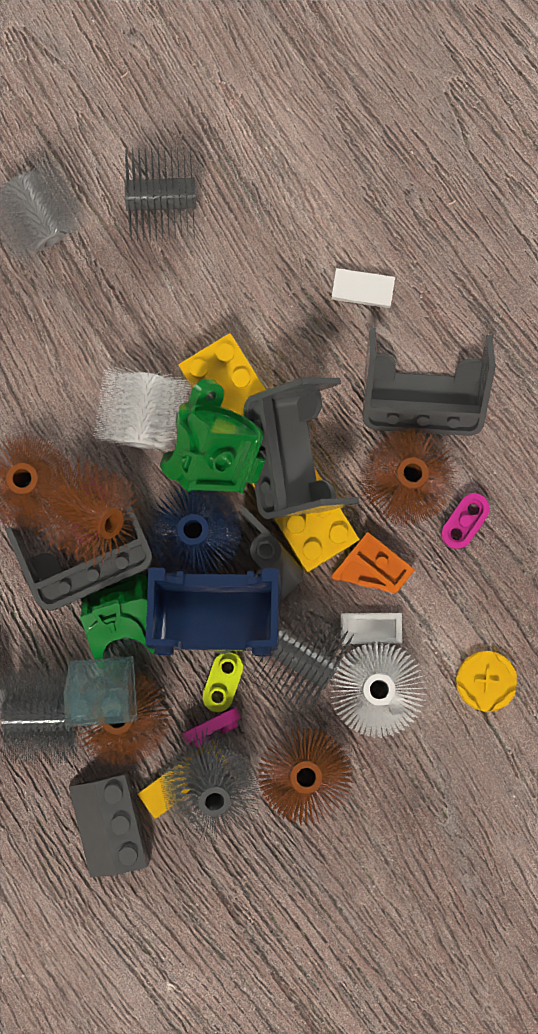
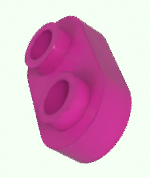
[441,493,490,549]
[181,706,242,747]

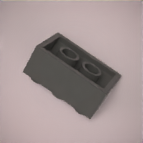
[69,771,150,877]

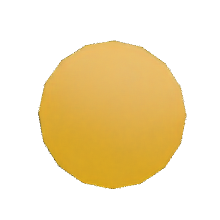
[455,651,517,712]

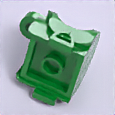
[160,378,265,493]
[80,572,155,671]

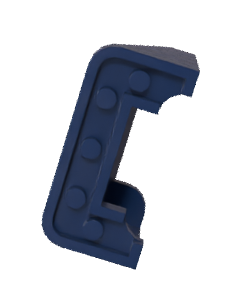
[145,568,282,657]

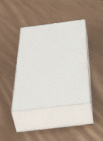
[331,268,395,308]
[340,613,402,644]

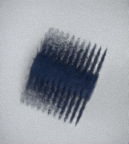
[147,485,244,577]

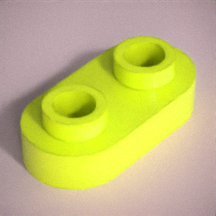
[202,652,243,712]

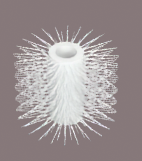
[93,367,194,452]
[329,642,426,738]

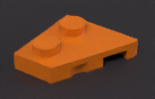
[331,531,415,594]

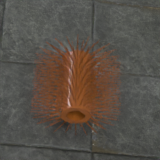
[359,427,459,527]
[0,433,75,533]
[28,456,144,567]
[70,669,173,767]
[258,728,354,826]

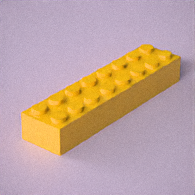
[178,333,360,574]

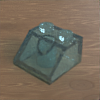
[63,656,137,727]

